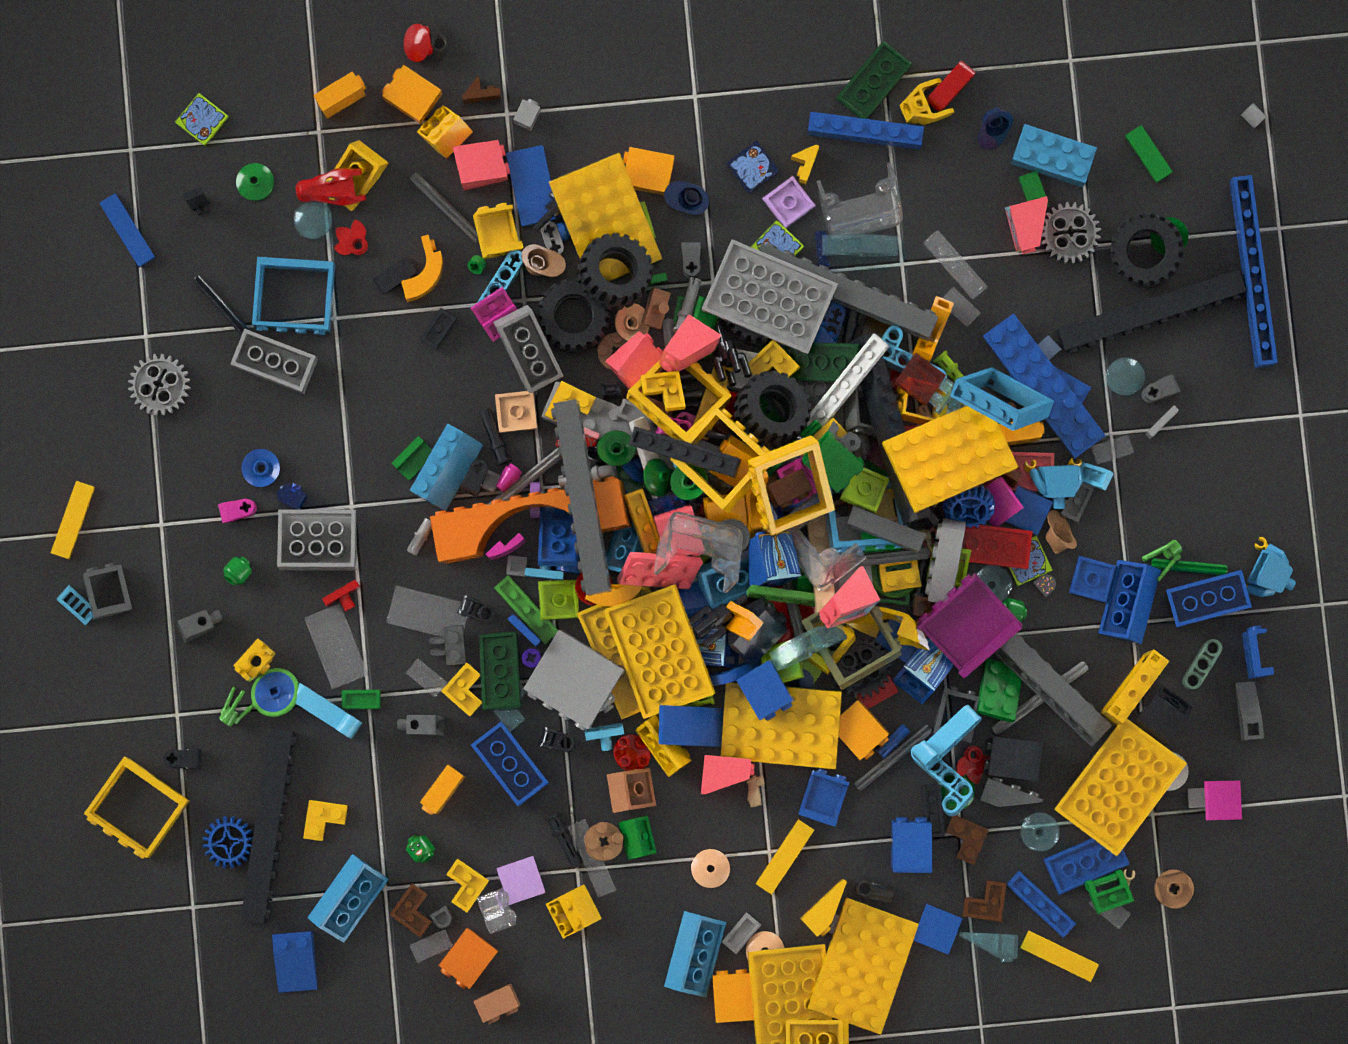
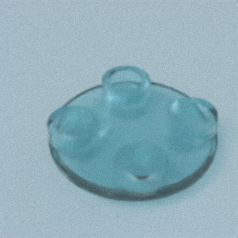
[294,202,332,239]
[1106,357,1145,395]

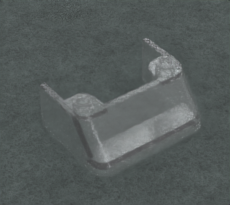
[817,162,903,241]
[783,494,866,591]
[654,512,743,593]

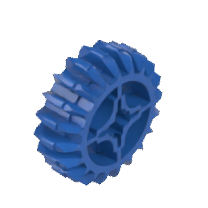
[943,484,995,529]
[203,816,253,868]

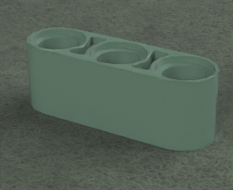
[1182,639,1222,690]

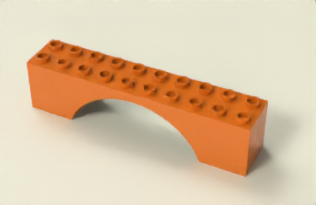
[430,476,632,564]

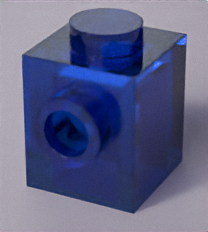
[277,482,308,510]

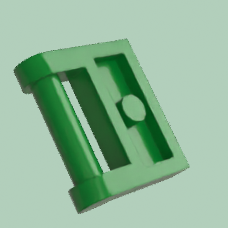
[1085,869,1134,914]

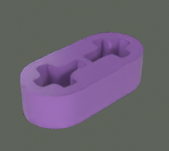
[530,482,541,518]

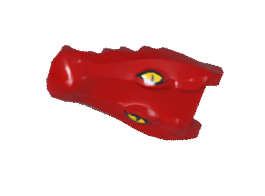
[296,168,366,206]

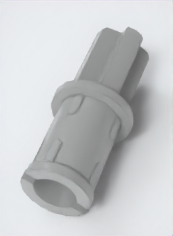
[407,518,432,555]

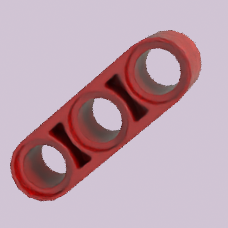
[926,60,976,112]

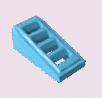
[56,585,93,625]

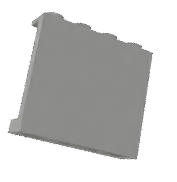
[523,630,626,730]

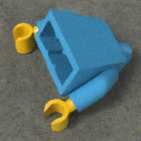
[1023,458,1083,509]
[1246,537,1296,597]

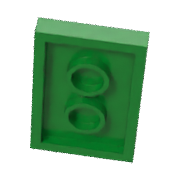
[976,658,1021,723]

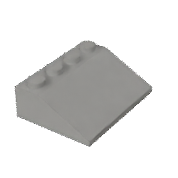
[277,510,357,571]

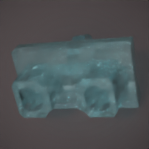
[929,378,963,415]

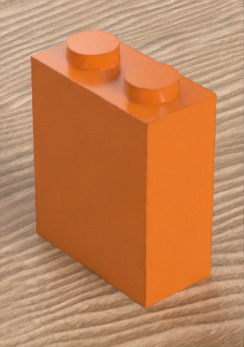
[439,928,498,989]

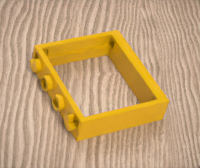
[626,360,732,441]
[670,407,770,513]
[747,436,835,535]
[1099,649,1169,726]
[84,756,190,859]

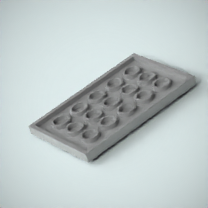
[701,239,838,355]

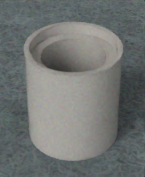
[1241,103,1267,129]

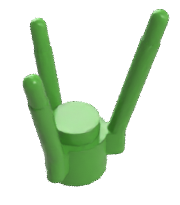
[1142,539,1183,581]
[219,686,254,727]

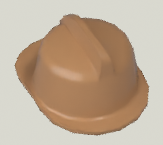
[521,244,566,277]
[1046,510,1077,554]

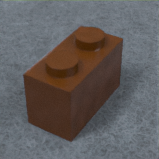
[766,469,813,509]

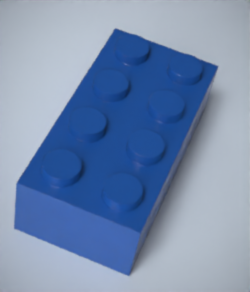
[1166,570,1252,627]
[471,721,549,807]

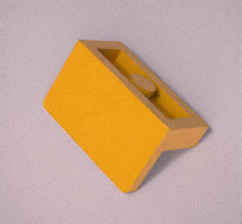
[726,601,763,641]

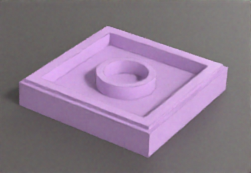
[762,176,816,228]
[496,856,546,905]

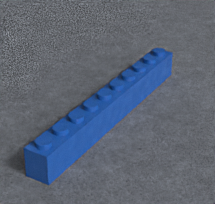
[1229,175,1278,368]

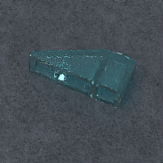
[958,932,1018,962]

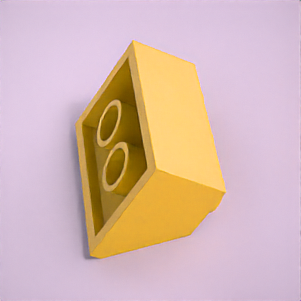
[635,714,691,777]

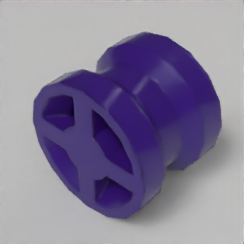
[522,648,542,668]

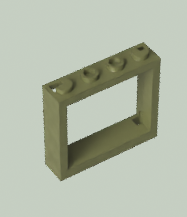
[801,606,903,690]

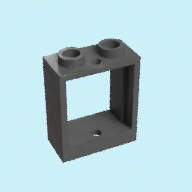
[844,384,876,438]
[82,563,132,620]
[932,686,979,743]

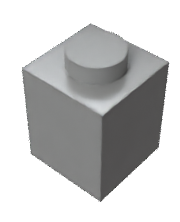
[513,99,541,131]

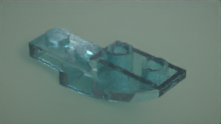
[822,234,898,256]
[769,624,847,671]

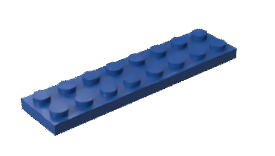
[983,313,1106,459]

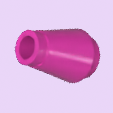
[495,463,522,493]

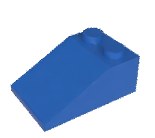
[272,931,318,993]

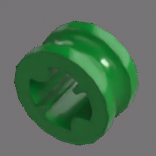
[467,255,487,275]

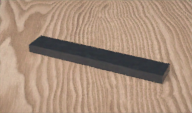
[628,426,742,478]

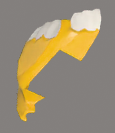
[845,606,930,650]

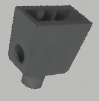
[177,610,223,643]
[397,715,444,736]

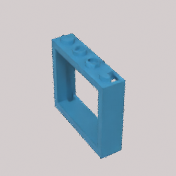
[252,257,335,335]
[950,367,1054,431]
[825,476,907,555]

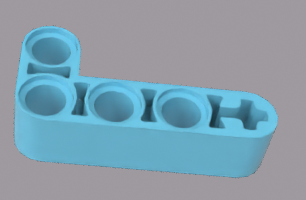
[477,250,524,303]
[882,326,947,386]
[295,683,362,739]
[912,705,982,770]
[911,744,973,816]

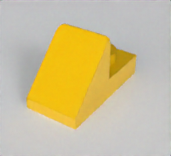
[791,145,819,185]

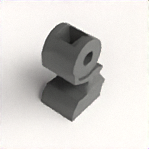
[829,421,861,452]

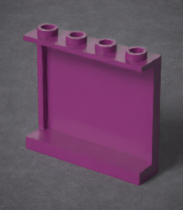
[917,573,1022,678]

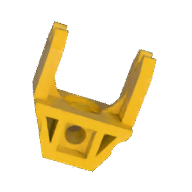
[899,78,955,125]
[233,639,275,682]

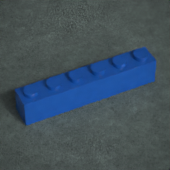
[807,112,924,150]

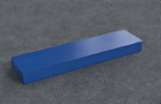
[99,193,156,268]
[1006,871,1076,938]

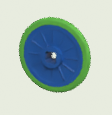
[251,668,299,717]

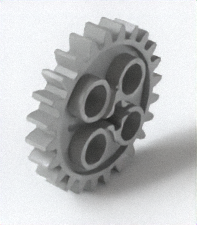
[1041,202,1101,264]
[128,354,191,416]

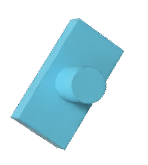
[1080,462,1114,491]
[525,566,564,580]
[585,723,624,751]

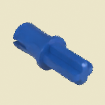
[876,724,910,759]

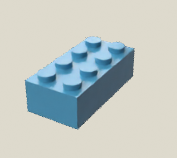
[1011,124,1097,188]

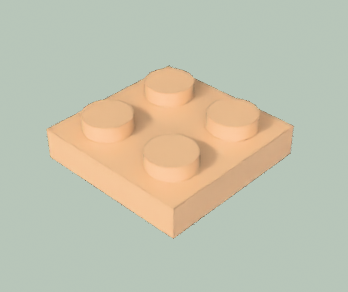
[495,391,537,433]

